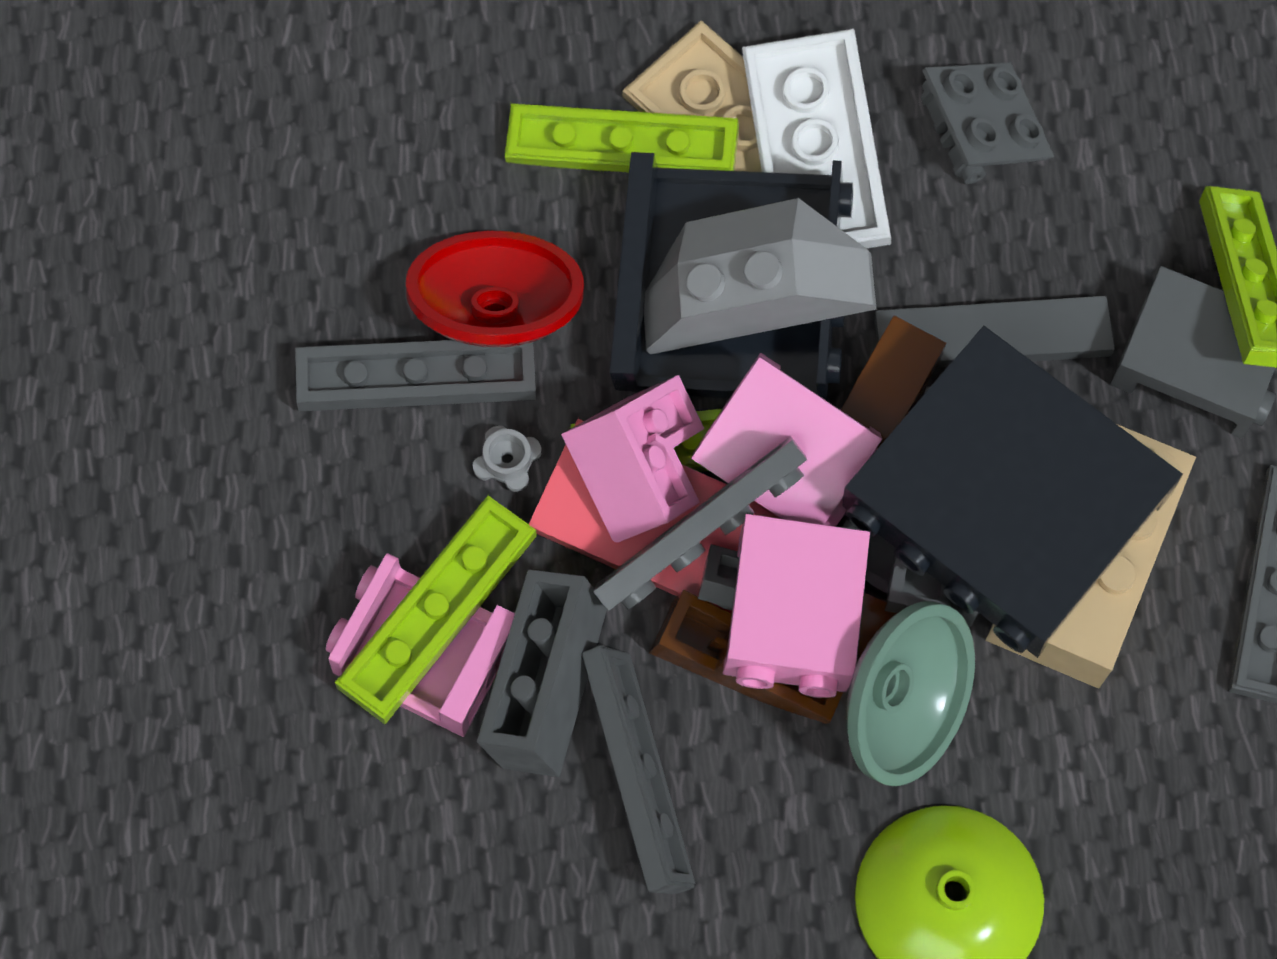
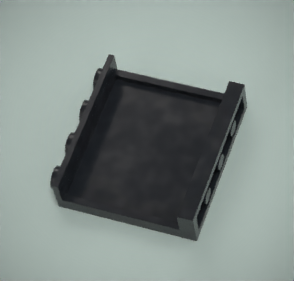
[609,152,853,401]
[842,325,1183,658]

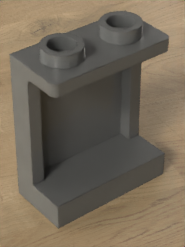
[1110,266,1277,439]

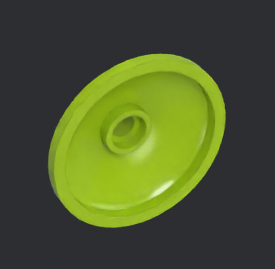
[855,806,1044,959]

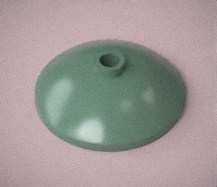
[845,601,975,786]

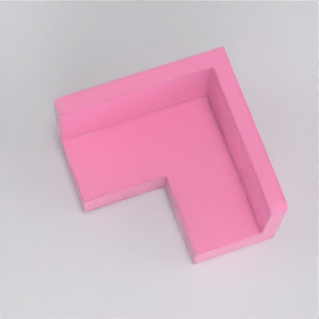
[561,375,704,542]

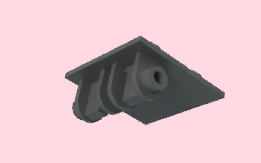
[921,62,1055,184]

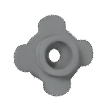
[473,426,541,492]

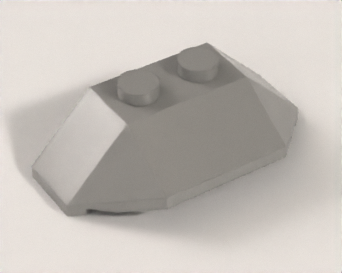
[644,198,876,354]

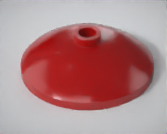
[406,231,584,347]

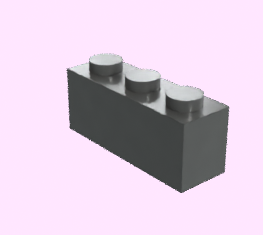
[477,569,607,778]

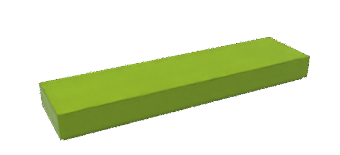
[505,104,739,173]
[1199,186,1277,368]
[335,496,536,724]

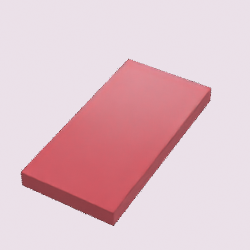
[529,419,781,614]

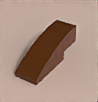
[841,315,947,448]
[649,590,843,724]

